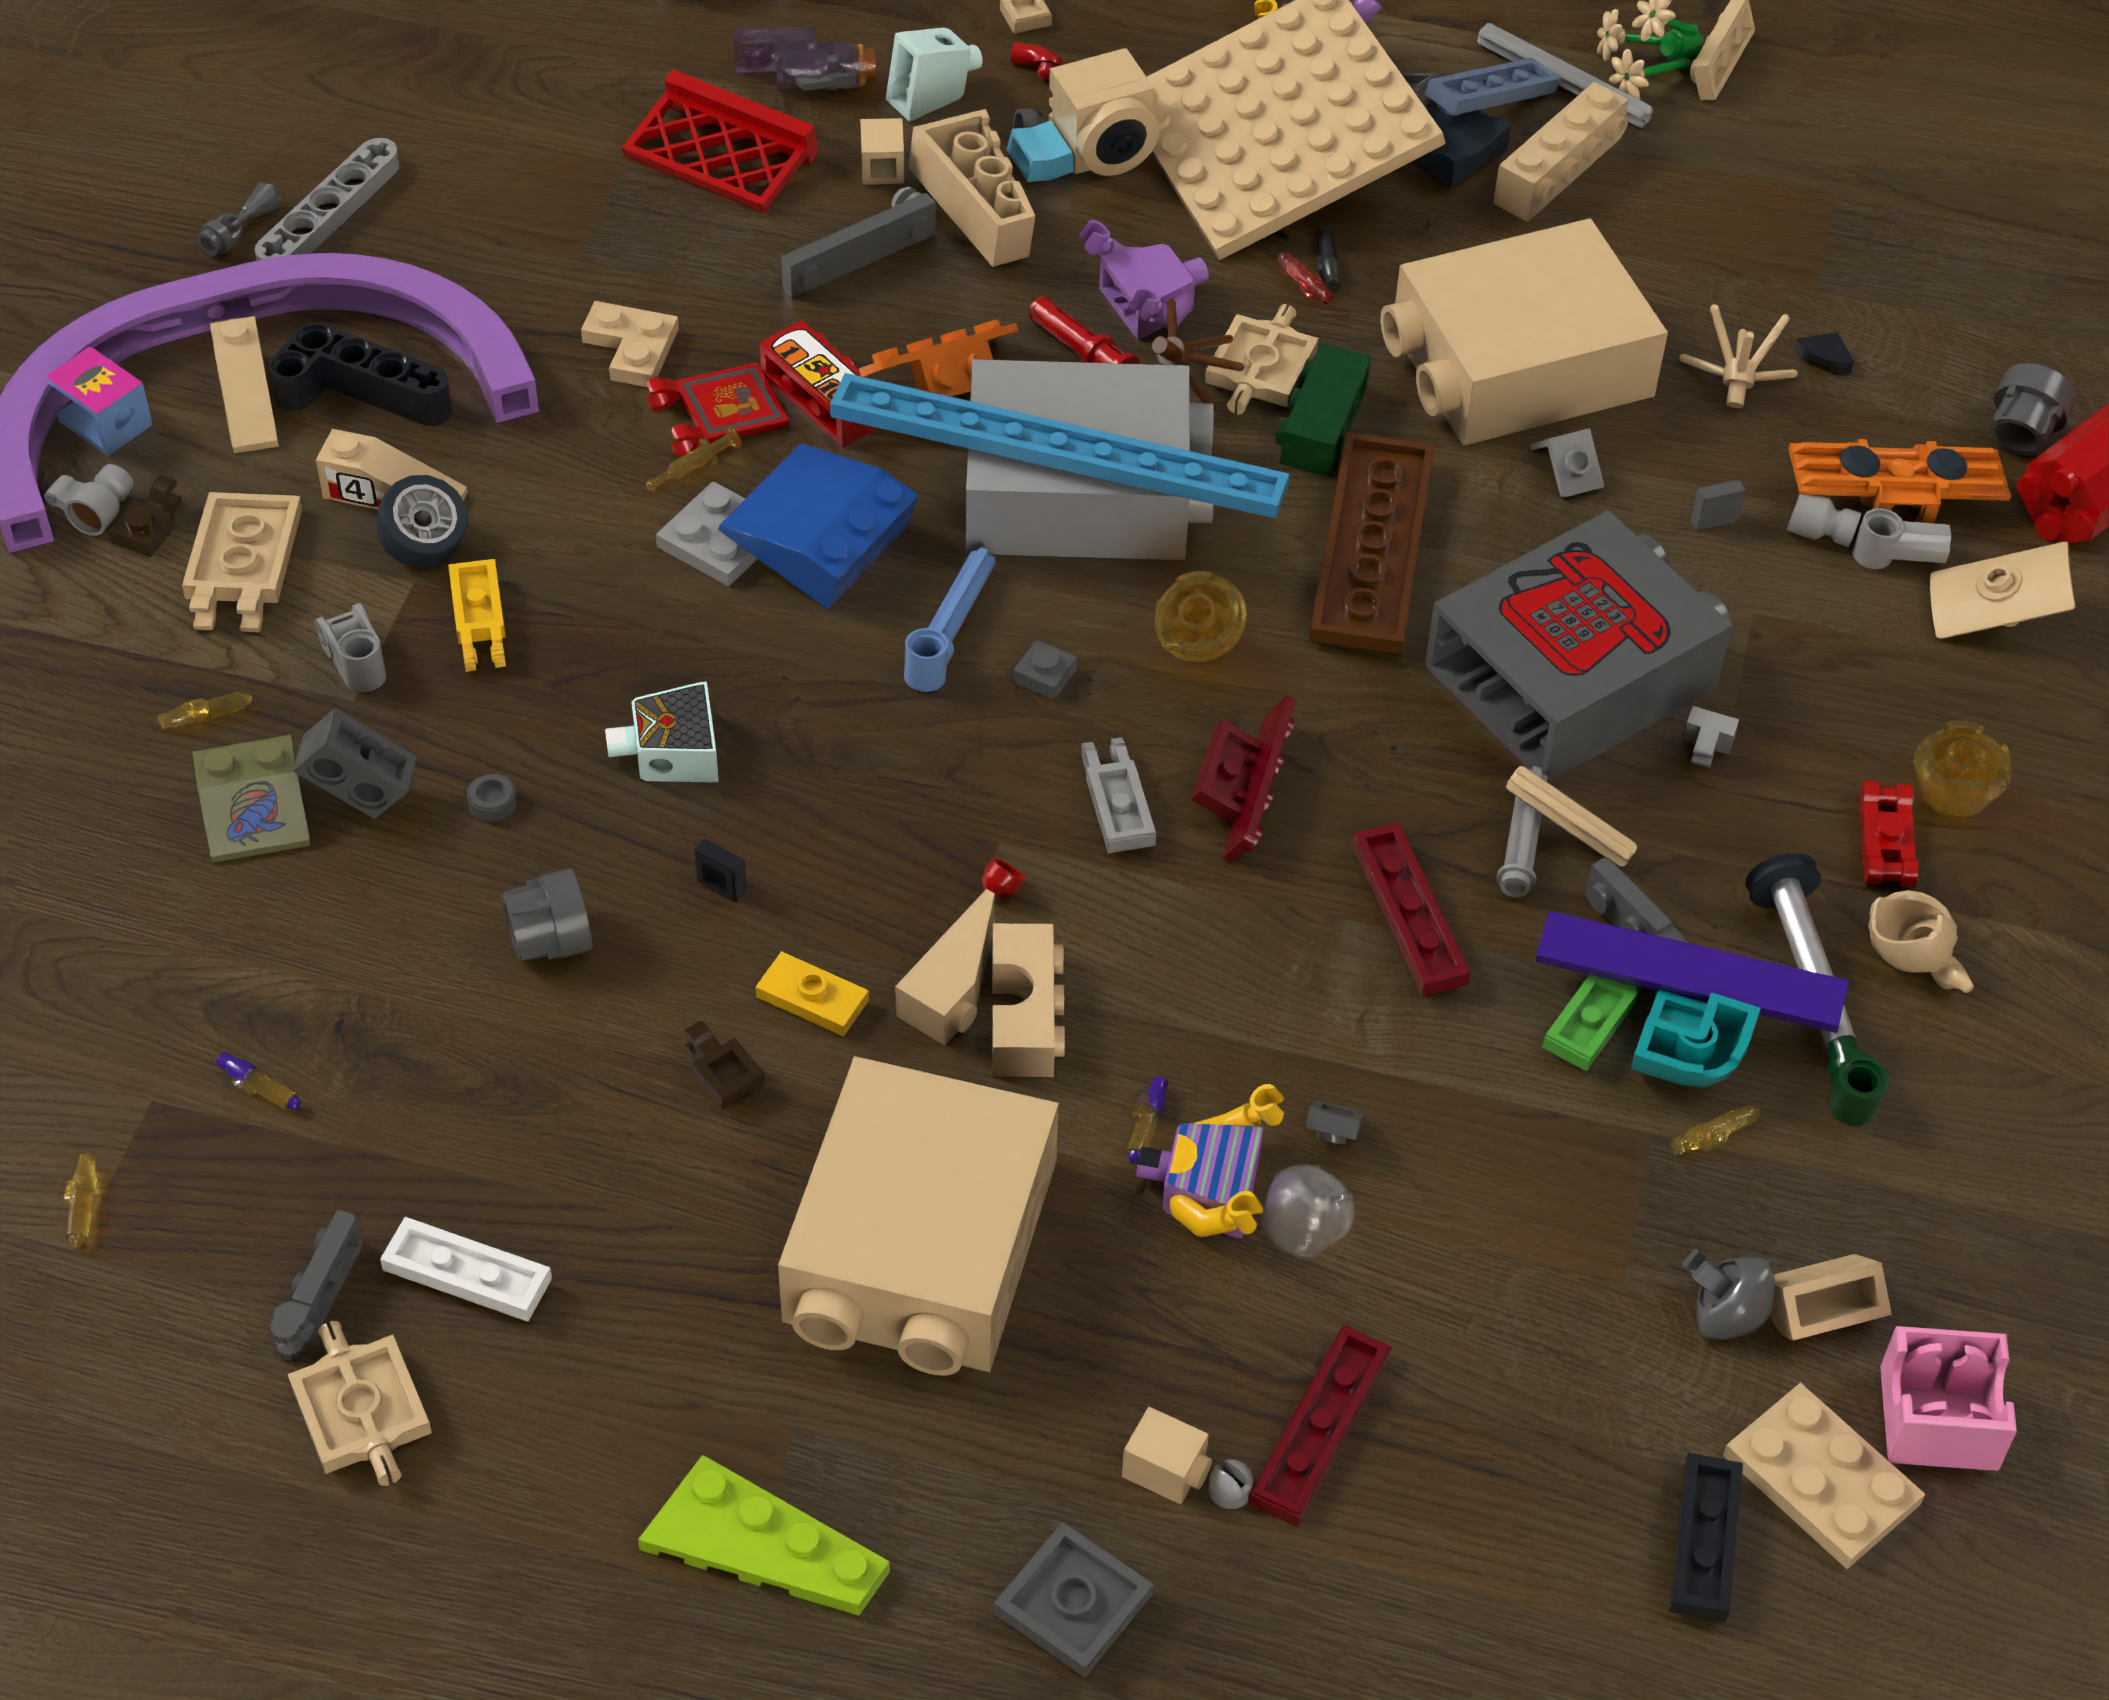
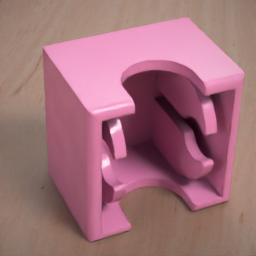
[1880,1326,2017,1471]

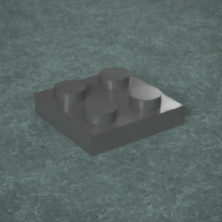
[993,1522,1154,1678]

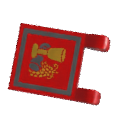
[646,363,790,458]

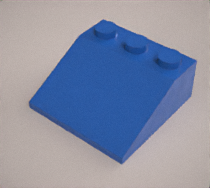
[718,443,918,609]

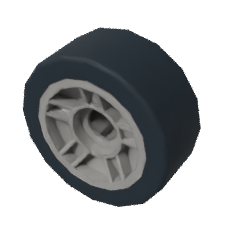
[375,475,468,568]

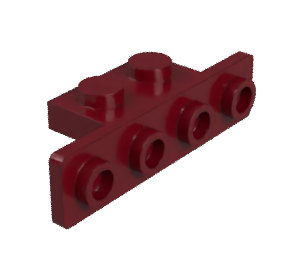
[1191,695,1296,863]

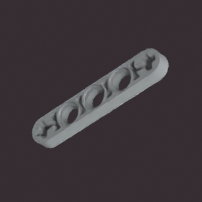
[255,138,400,261]

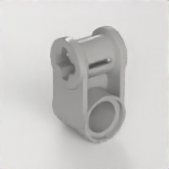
[314,603,387,693]

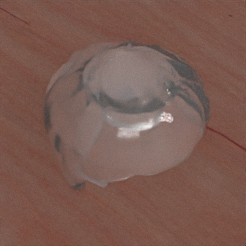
[1261,1164,1355,1258]

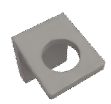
[1530,428,1604,498]

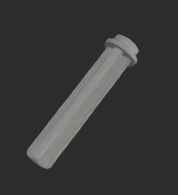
[1496,766,1548,897]

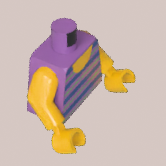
[1136,1084,1284,1239]

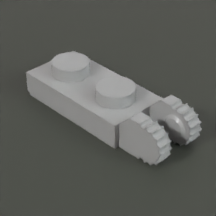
[1081,737,1156,853]

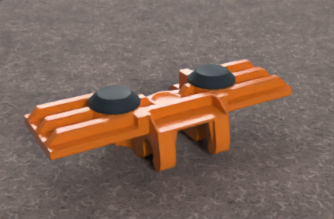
[1788,439,2011,524]

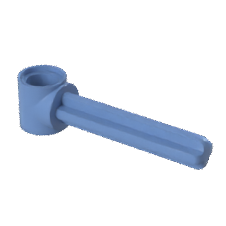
[904,547,996,692]

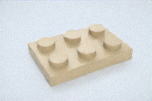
[1723,1382,1925,1569]

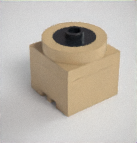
[1049,48,1159,176]

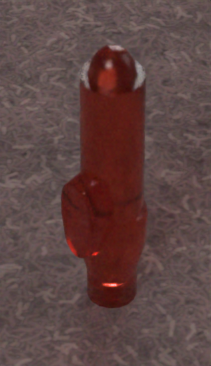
[1277,252,1334,304]

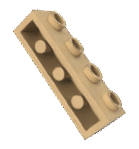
[1493,82,1629,222]

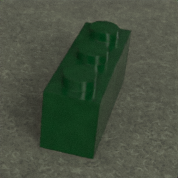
[1275,343,1372,477]

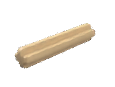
[1506,766,1637,867]

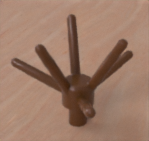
[1152,299,1245,411]

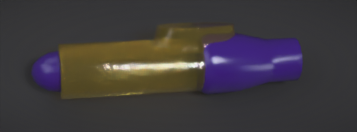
[216,1052,301,1111]
[1126,1076,1169,1164]

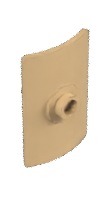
[1930,542,2076,639]

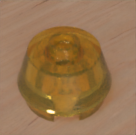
[1154,571,1247,663]
[1914,720,2011,818]

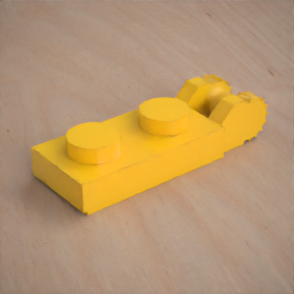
[448,559,506,672]

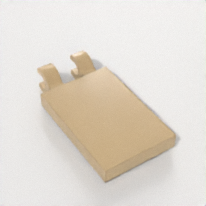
[182,492,302,632]

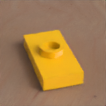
[755,951,869,1037]

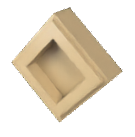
[1000,0,1052,34]

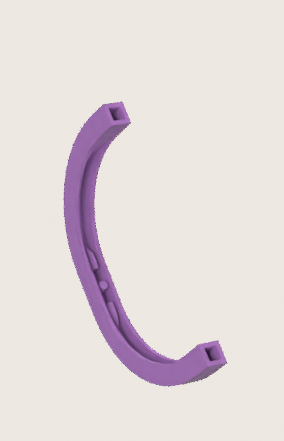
[0,253,539,553]

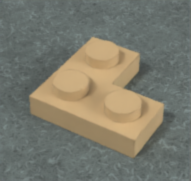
[581,301,679,387]

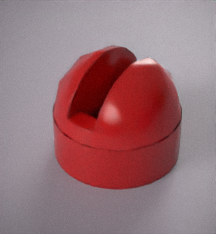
[982,857,1026,900]

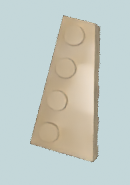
[908,109,1035,267]

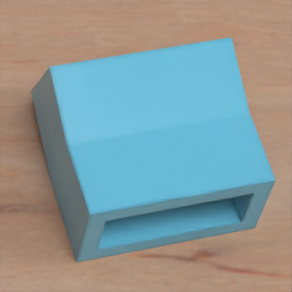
[1007,120,1074,182]

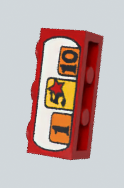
[759,320,877,448]

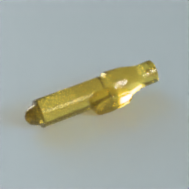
[157,691,252,730]
[1670,1104,1760,1155]
[64,1153,97,1248]

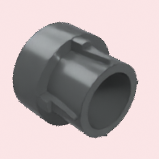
[1989,363,2078,457]
[502,868,593,961]

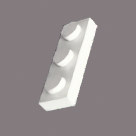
[380,1217,552,1322]

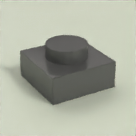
[1013,639,1077,700]
[1305,1099,1365,1144]

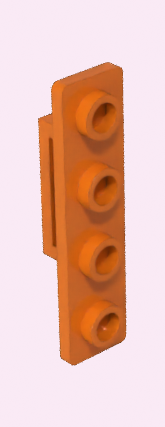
[859,319,1019,397]

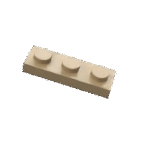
[1691,0,1755,100]

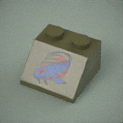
[192,735,311,863]

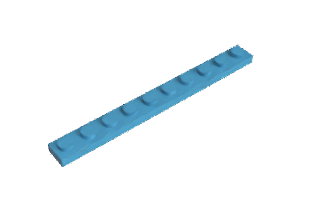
[830,373,1289,519]

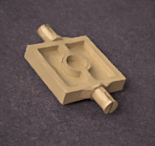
[1205,304,1319,415]
[288,1321,432,1486]

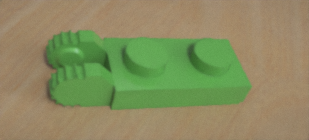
[1542,975,1644,1072]

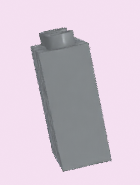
[966,359,1213,560]

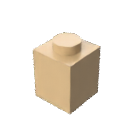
[860,118,904,185]
[1122,1406,1212,1505]

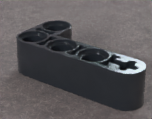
[269,323,453,426]

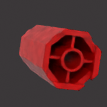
[2017,403,2109,543]

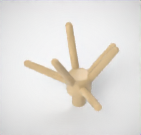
[1679,304,1798,408]

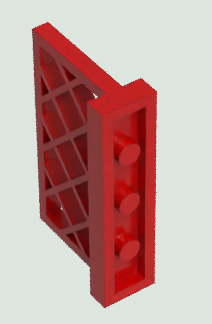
[622,69,819,214]

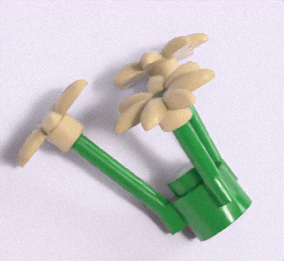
[1597,0,1704,100]

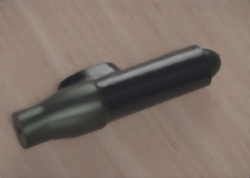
[1316,227,1341,290]

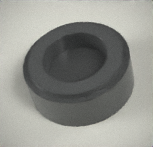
[467,774,517,822]

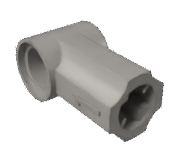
[1852,508,1951,569]

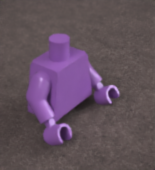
[1079,220,1209,340]

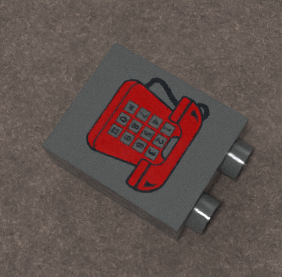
[1425,510,1733,783]

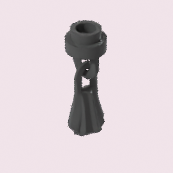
[197,181,282,256]

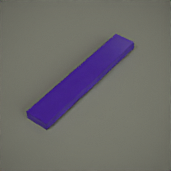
[1536,911,1849,1033]

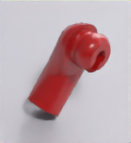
[1011,42,1063,81]

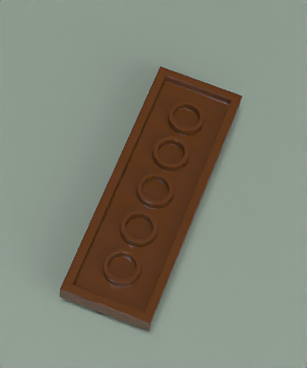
[1309,432,1435,655]

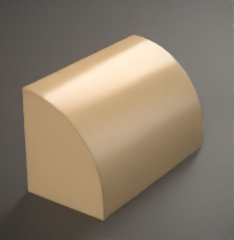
[1770,1254,1892,1341]

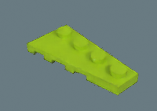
[638,1455,890,1616]

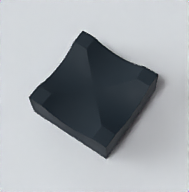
[1413,100,1511,187]

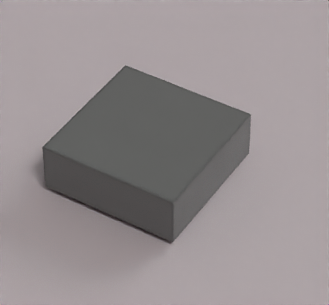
[1690,480,1746,531]

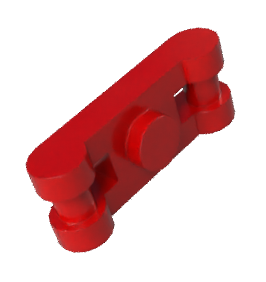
[1859,780,1919,888]

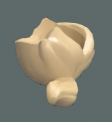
[1868,890,1974,993]

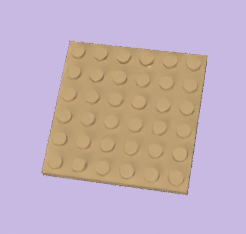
[1147,0,1446,261]

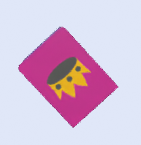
[47,347,153,456]

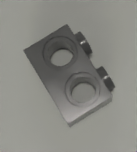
[293,708,417,819]

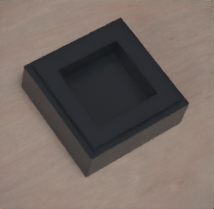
[694,838,747,902]

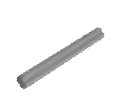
[1477,23,1653,128]

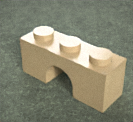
[992,923,1065,1077]

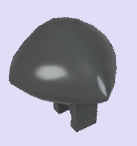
[1682,1248,1775,1340]

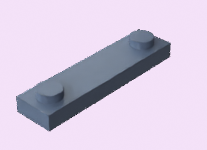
[1424,58,1561,116]

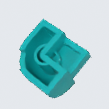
[1631,989,1761,1088]

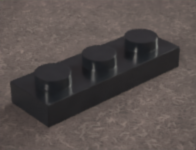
[1669,1453,1743,1622]

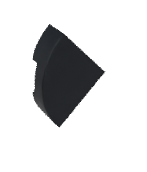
[1795,332,1854,373]

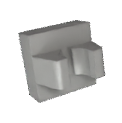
[1684,706,1739,768]

